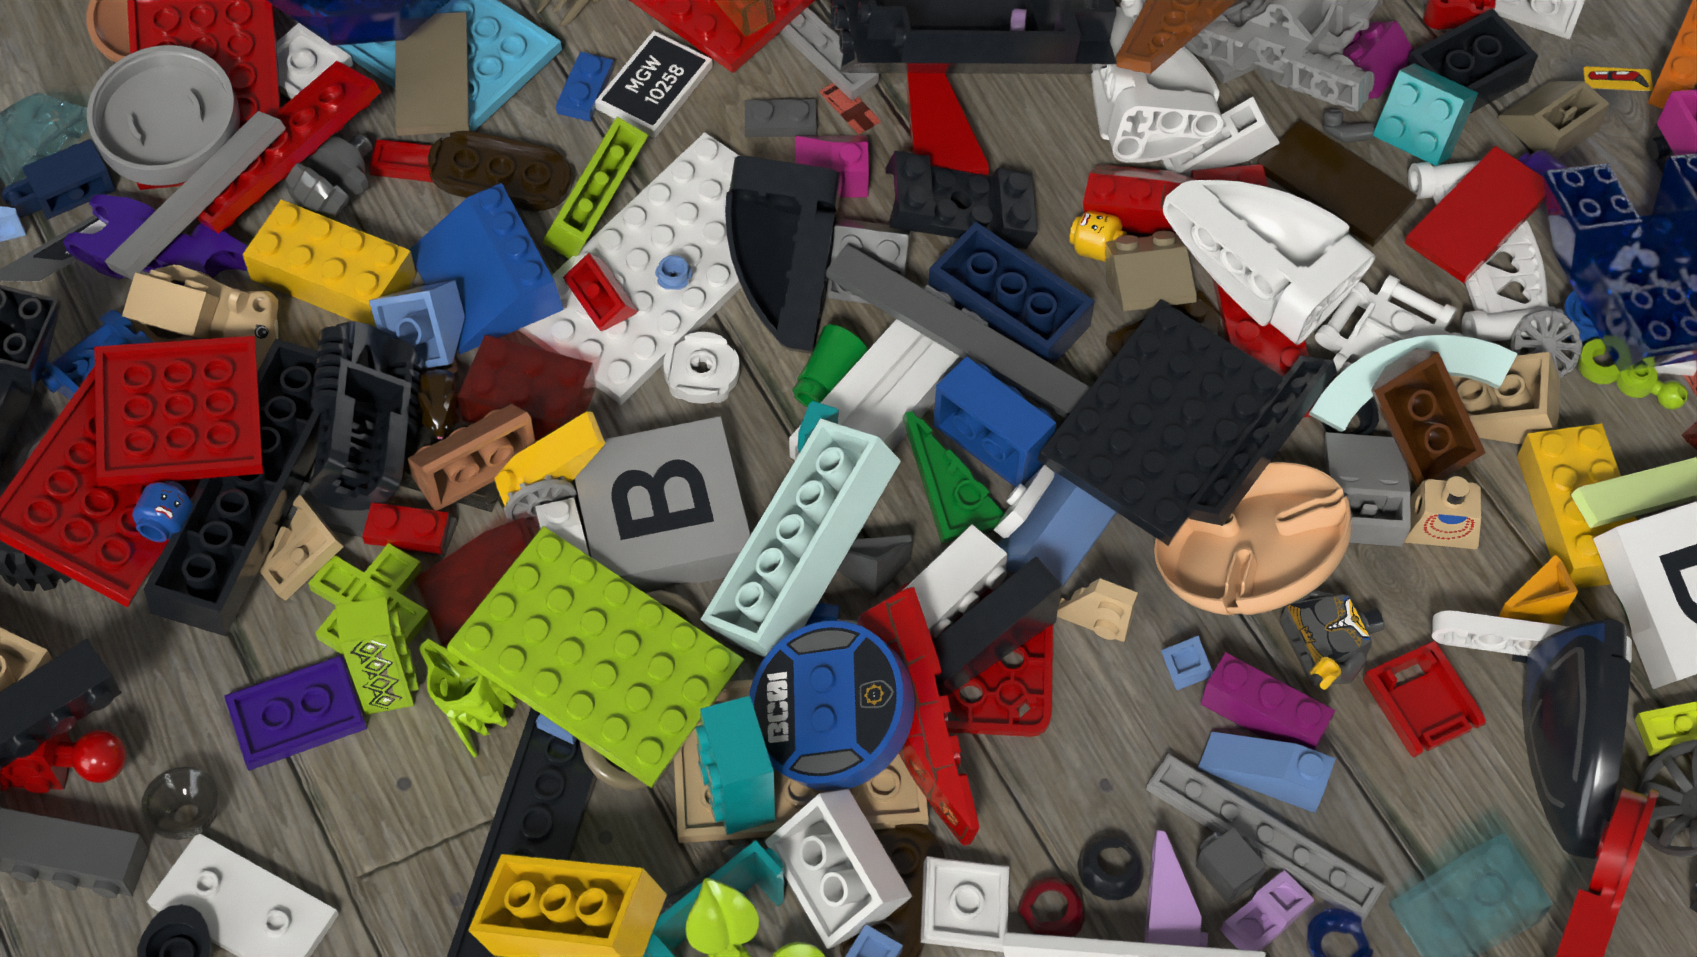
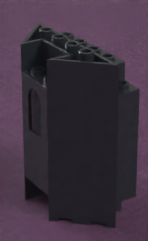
[830,0,1117,74]

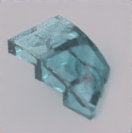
[0,92,88,186]

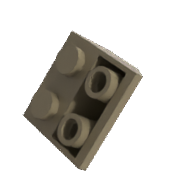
[1498,81,1610,159]

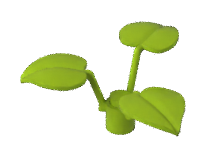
[685,878,825,957]

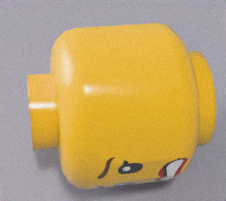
[1069,210,1127,262]

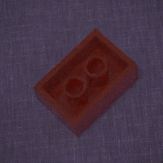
[458,335,596,441]

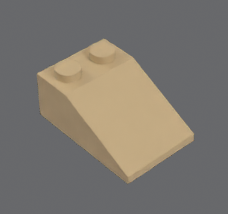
[1450,352,1560,444]

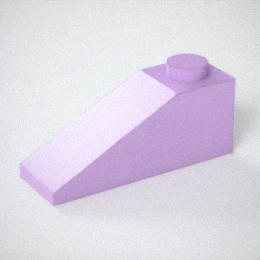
[1144,831,1208,947]

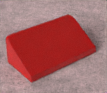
[562,253,638,332]

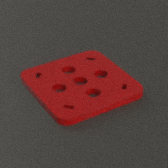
[896,582,1053,737]

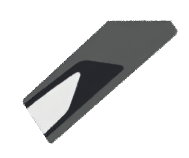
[0,215,106,282]

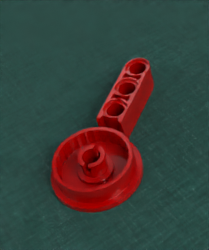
[1556,788,1659,957]

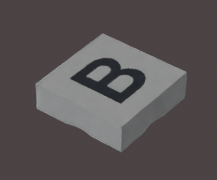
[574,416,750,593]

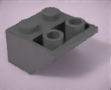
[827,218,912,304]

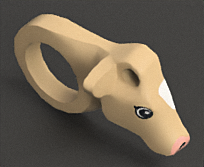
[132,265,278,371]

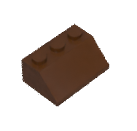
[1371,348,1486,488]

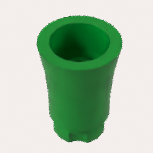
[792,324,868,407]

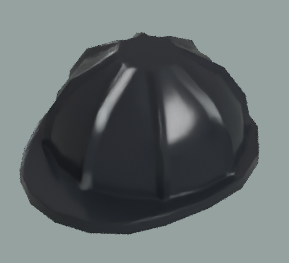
[137,904,211,957]

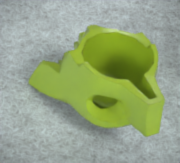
[418,638,517,758]

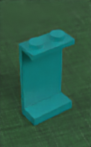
[643,840,785,957]

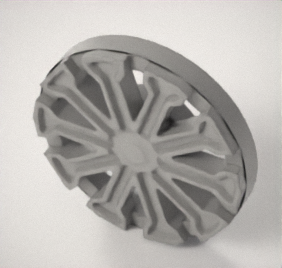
[1510,310,1582,378]

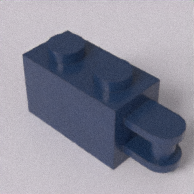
[2,139,115,220]

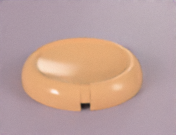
[1154,462,1352,615]

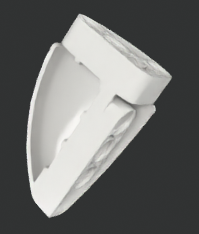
[1091,6,1223,163]
[1163,180,1376,345]

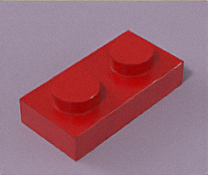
[362,502,450,554]

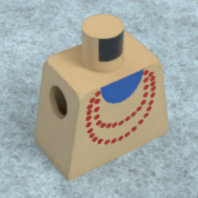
[1404,476,1481,549]

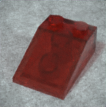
[415,518,533,646]

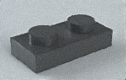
[745,99,816,137]

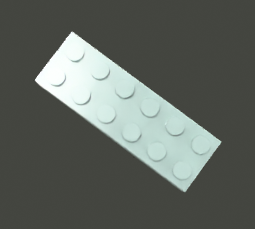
[700,419,901,657]

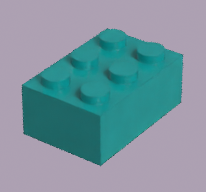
[695,696,775,835]

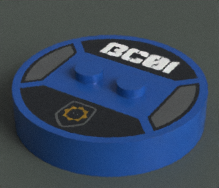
[749,621,915,791]

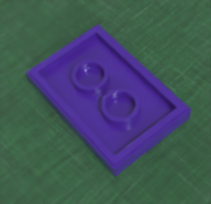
[224,655,367,771]

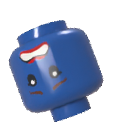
[132,481,193,542]

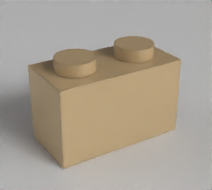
[122,270,219,339]

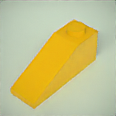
[494,411,605,507]

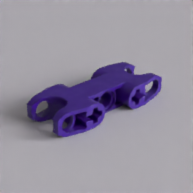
[63,194,248,286]

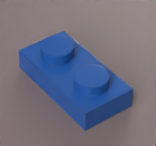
[556,52,614,122]

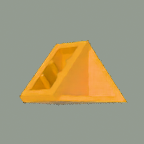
[1498,555,1578,625]

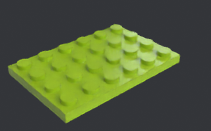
[447,526,744,788]

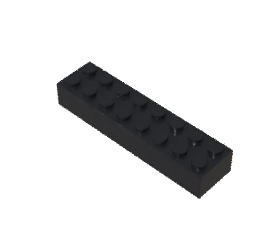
[144,339,321,636]

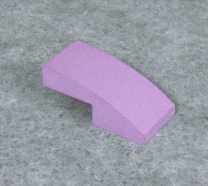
[1219,870,1314,951]

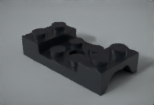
[885,150,1038,249]

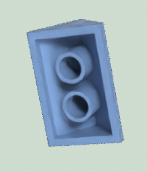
[997,471,1117,588]

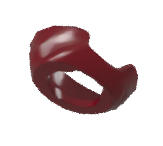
[1018,877,1085,937]

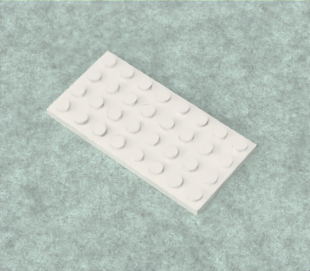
[518,132,741,405]

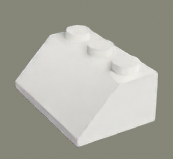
[765,789,912,949]

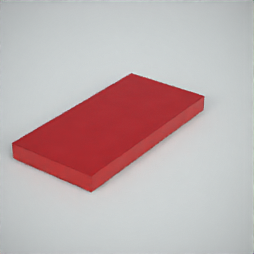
[1405,146,1555,284]

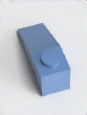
[1198,732,1336,813]

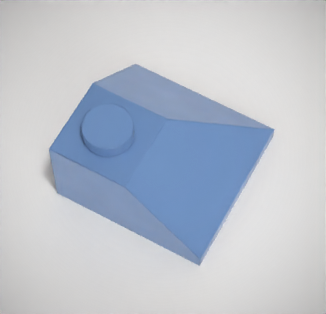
[369,280,465,368]

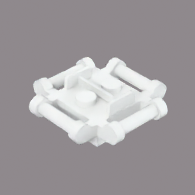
[1315,275,1466,377]

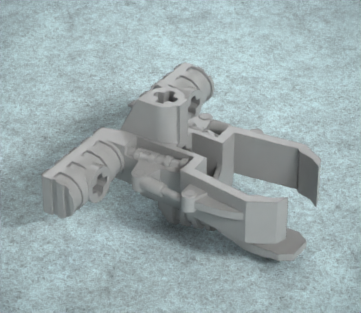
[1184,0,1383,112]

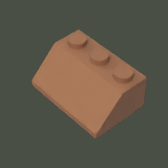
[408,404,535,511]

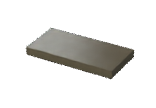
[395,12,470,136]

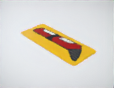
[1583,66,1653,91]

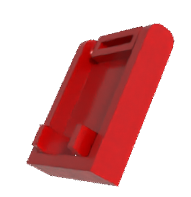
[1363,641,1486,758]

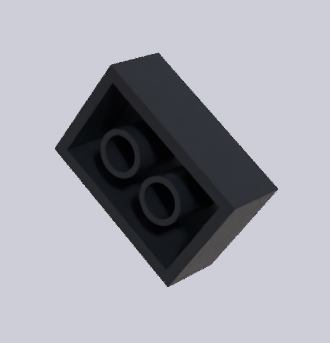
[1406,8,1538,114]

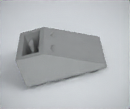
[1324,432,1410,547]

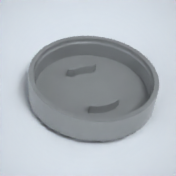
[87,45,240,185]

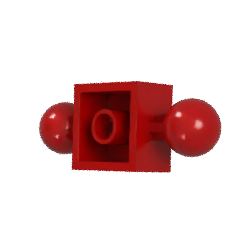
[0,730,127,794]

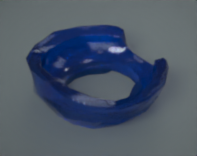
[1306,909,1373,957]

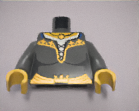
[1280,590,1384,690]

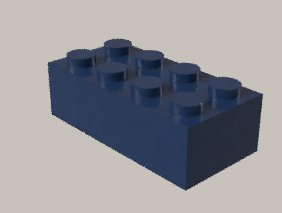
[928,222,1095,365]

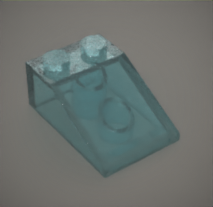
[1388,833,1553,957]

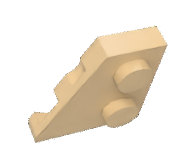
[259,495,344,601]
[1057,578,1138,642]

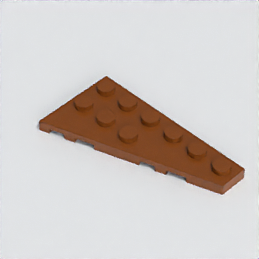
[1116,0,1237,74]

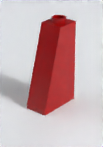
[906,73,989,175]

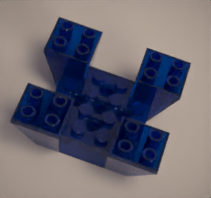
[1543,153,1697,372]

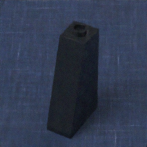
[933,556,1062,696]

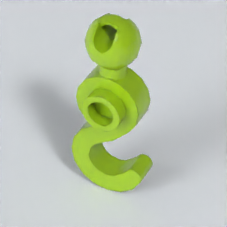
[1577,339,1688,410]

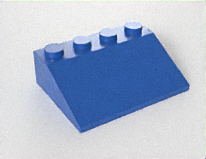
[409,183,564,354]

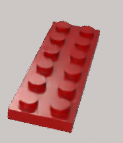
[195,61,381,234]

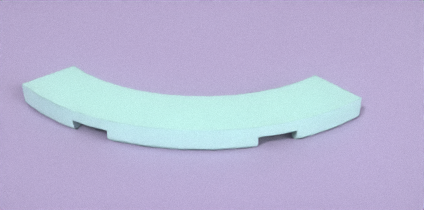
[1308,335,1518,432]

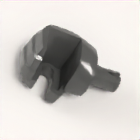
[284,134,372,220]

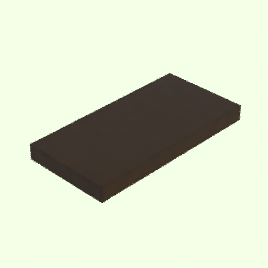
[1257,119,1417,247]

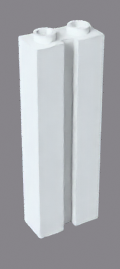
[789,285,988,460]

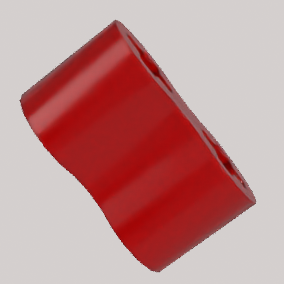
[1423,0,1496,30]

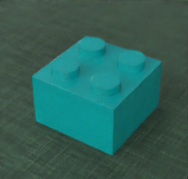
[1373,64,1478,166]

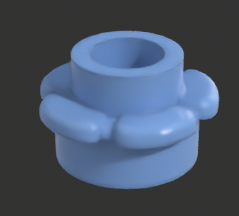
[655,255,692,290]

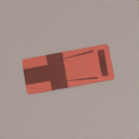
[819,83,880,134]

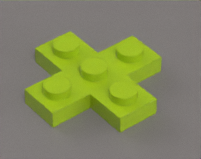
[308,543,430,655]

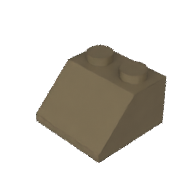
[1105,231,1197,311]

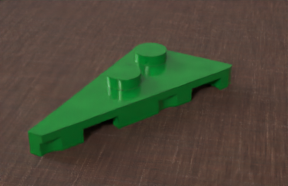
[902,411,1005,544]

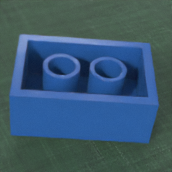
[933,356,1056,488]

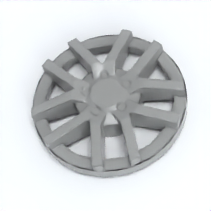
[503,475,577,527]

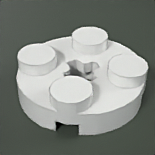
[663,332,740,404]

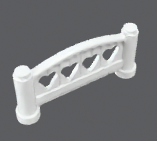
[1408,160,1565,342]

